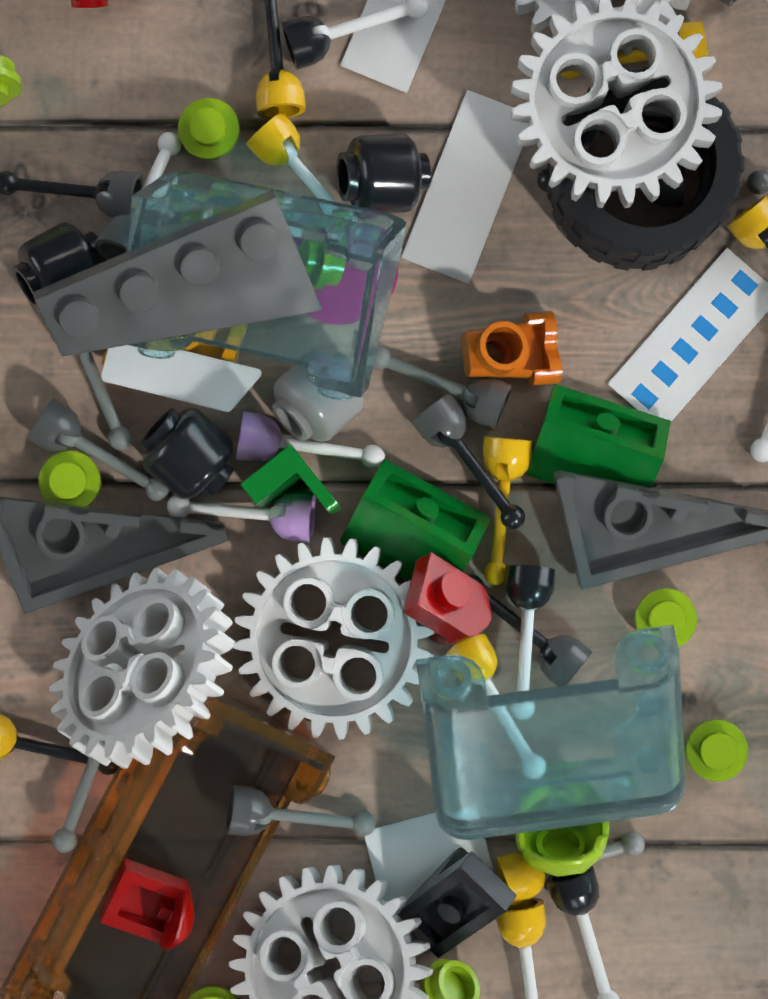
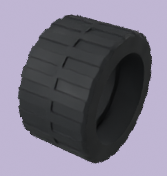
[547,67,744,271]

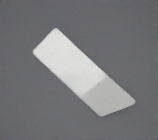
[101,341,262,412]

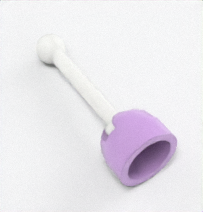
[236,411,385,469]
[167,492,316,543]

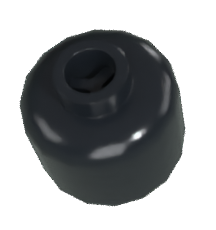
[336,133,431,215]
[13,222,107,310]
[140,408,234,499]

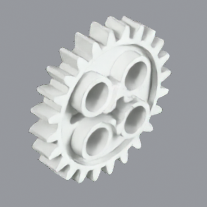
[510,0,723,208]
[234,537,435,740]
[49,568,235,769]
[229,865,433,999]

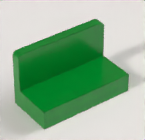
[526,384,671,488]
[240,444,342,516]
[340,459,492,581]

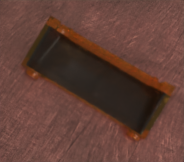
[0,692,335,999]

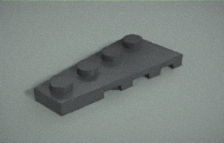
[33,190,323,356]

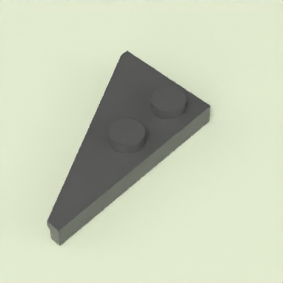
[553,470,768,590]
[0,497,229,614]

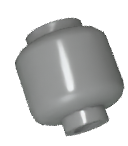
[272,350,364,442]

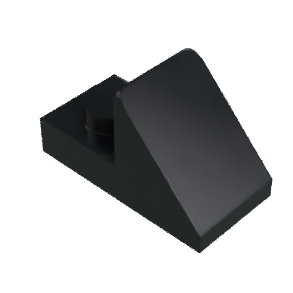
[398,847,517,958]

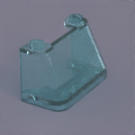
[126,172,406,400]
[416,625,686,840]

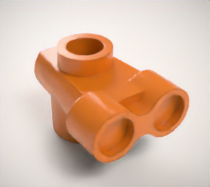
[461,311,562,386]

